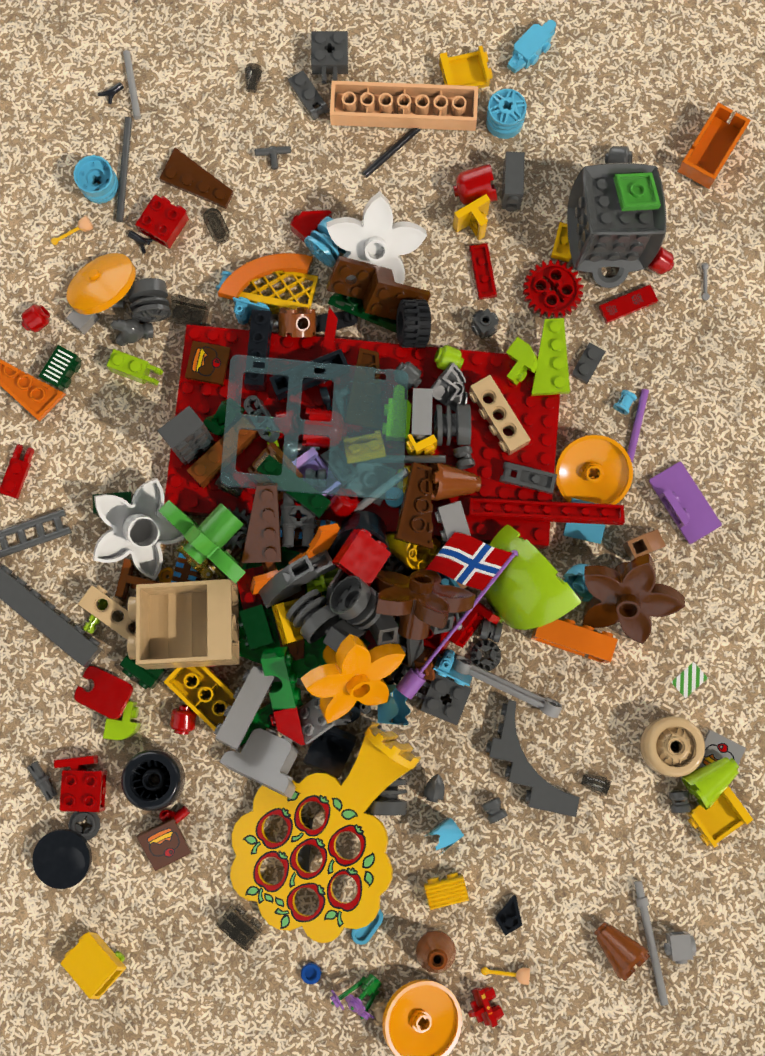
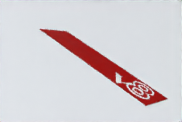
[317,307,338,387]

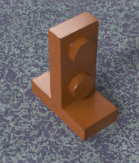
[115,558,161,599]

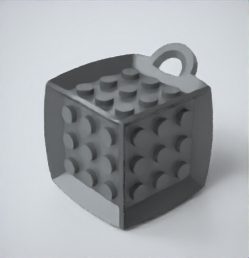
[567,163,666,288]

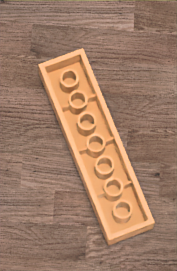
[330,81,478,131]

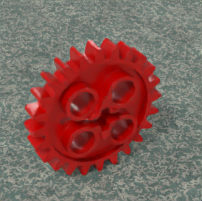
[523,260,584,319]

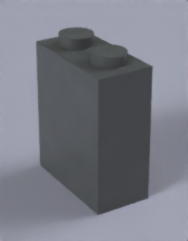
[501,151,525,212]

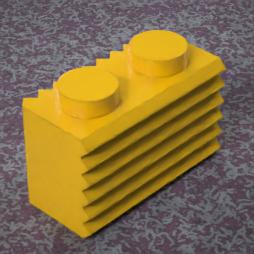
[424,872,469,910]

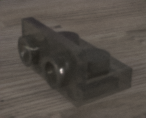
[168,295,210,326]

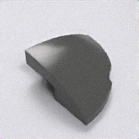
[430,362,468,412]

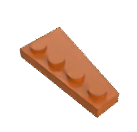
[0,359,66,422]

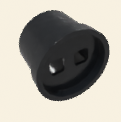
[331,511,390,570]

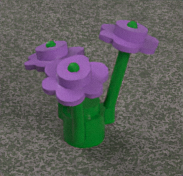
[330,974,382,1020]

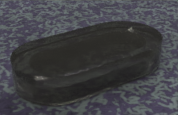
[203,208,230,244]

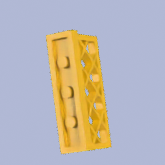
[238,262,318,314]

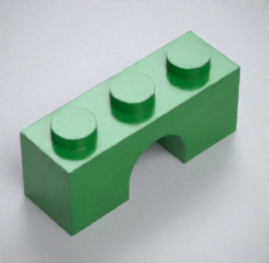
[261,646,301,710]

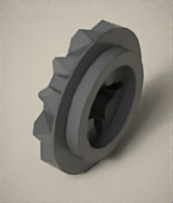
[470,640,501,671]
[68,811,101,840]

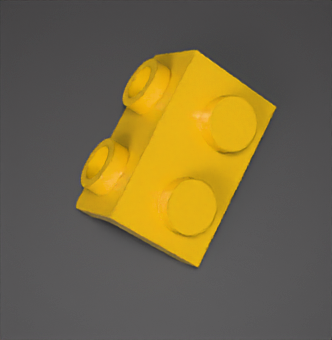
[405,433,437,455]

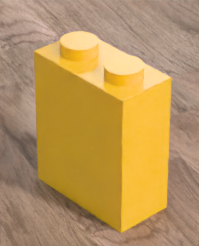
[60,932,127,999]

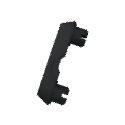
[316,311,358,332]

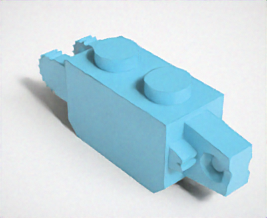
[507,20,557,73]

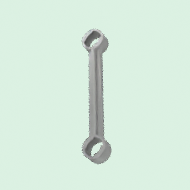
[452,655,563,718]

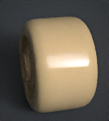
[640,716,705,777]

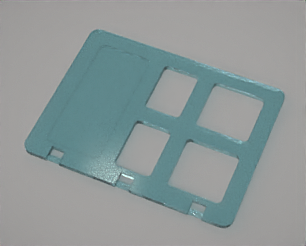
[220,355,409,500]

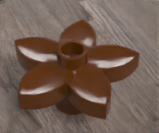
[582,553,685,644]
[371,569,476,640]

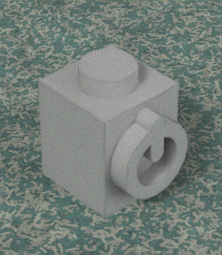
[664,931,696,964]

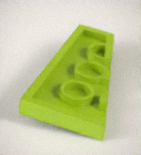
[531,318,570,396]

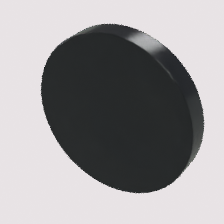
[32,829,92,889]

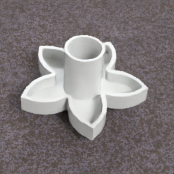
[326,191,427,284]
[93,478,185,580]

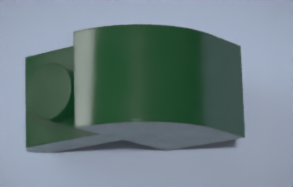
[203,399,245,437]

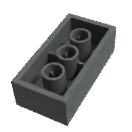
[157,406,216,466]

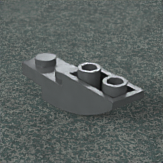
[259,550,336,608]

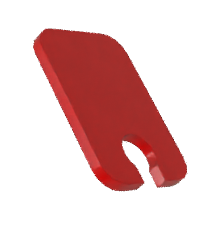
[74,666,133,720]

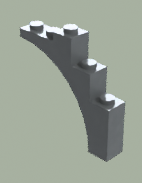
[485,700,580,817]

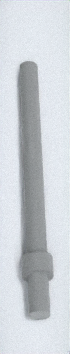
[634,881,669,1006]

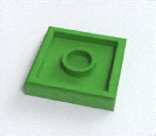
[613,172,661,211]

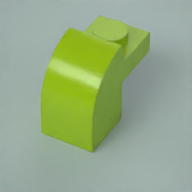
[506,337,538,385]
[103,701,141,740]

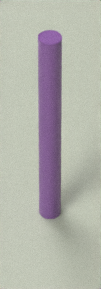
[627,389,649,463]

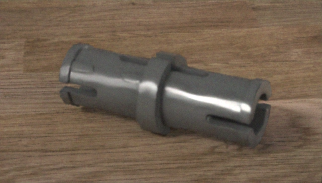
[27,761,58,801]

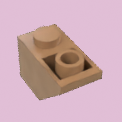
[623,529,666,561]

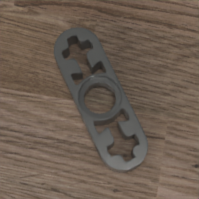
[244,395,280,443]

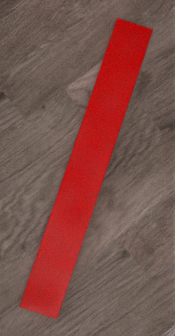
[468,498,625,525]

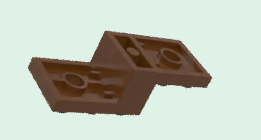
[326,256,431,320]

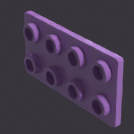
[649,461,722,544]

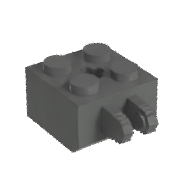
[311,31,348,84]
[414,673,472,725]

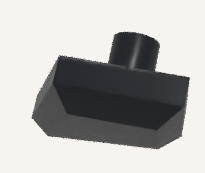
[495,894,522,936]

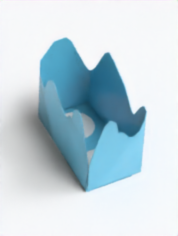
[378,684,411,725]
[425,818,464,855]

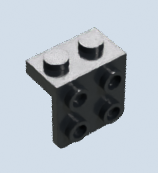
[303,726,358,779]

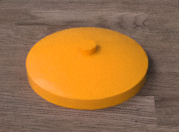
[66,253,136,315]
[555,434,633,505]
[382,979,462,1056]

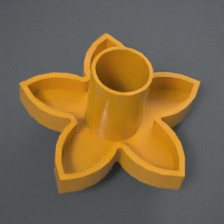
[300,634,406,724]

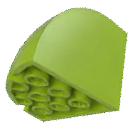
[485,524,581,630]

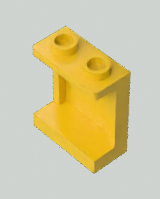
[439,45,493,89]
[272,592,326,645]
[686,786,753,848]

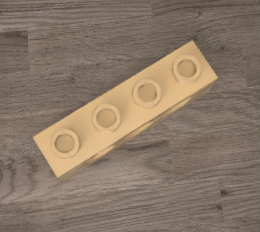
[468,375,531,455]
[78,584,136,640]

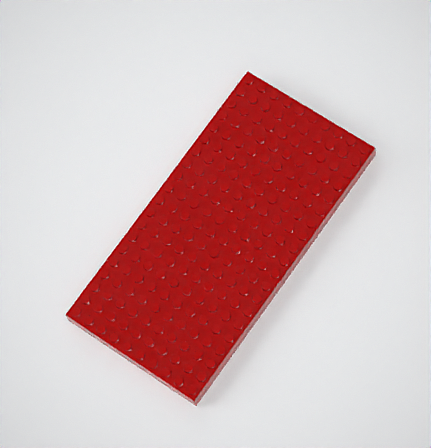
[164,325,560,549]

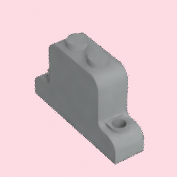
[220,728,298,799]

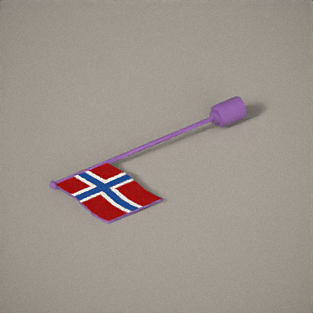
[396,532,518,699]

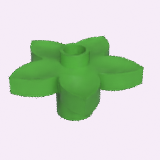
[159,500,246,584]

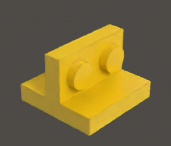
[453,194,490,241]

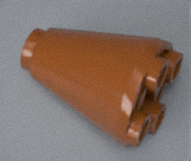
[428,463,481,501]
[594,922,650,981]
[416,931,456,973]

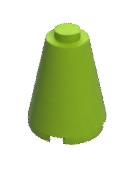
[681,757,739,810]

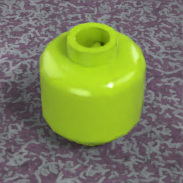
[434,345,464,370]

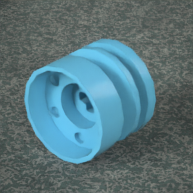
[486,89,527,139]
[73,155,119,204]
[304,216,347,267]

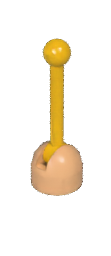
[51,215,94,245]
[481,967,530,985]

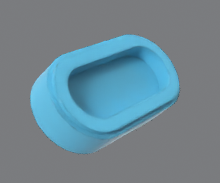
[351,909,383,945]

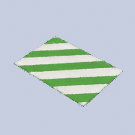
[671,662,708,698]

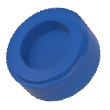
[301,962,321,984]

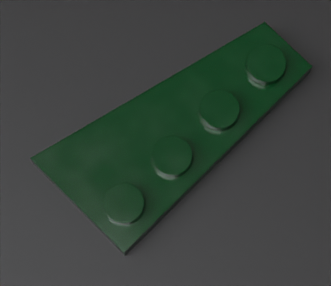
[328,293,396,333]

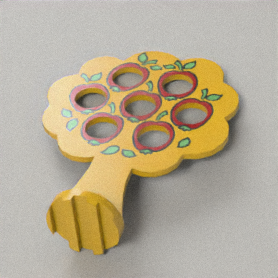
[230,722,421,943]

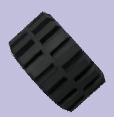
[396,299,431,348]

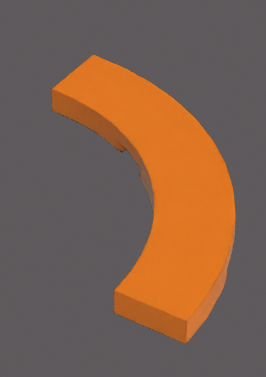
[218,253,313,300]
[250,523,340,595]

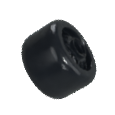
[121,749,185,811]

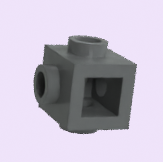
[471,309,499,340]

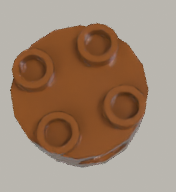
[278,307,316,337]

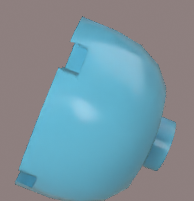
[563,564,594,602]

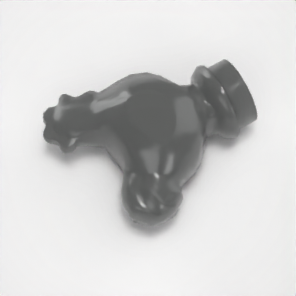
[111,319,154,346]

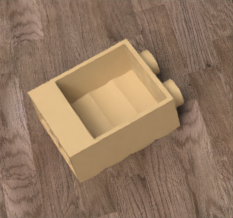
[127,579,240,669]

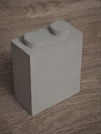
[411,388,433,443]

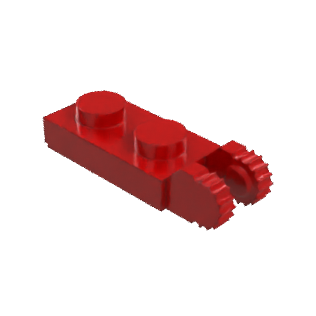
[0,444,34,499]

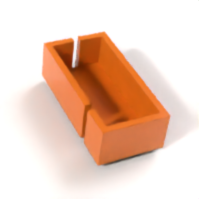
[677,102,751,189]
[530,618,618,664]

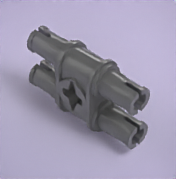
[280,487,317,547]

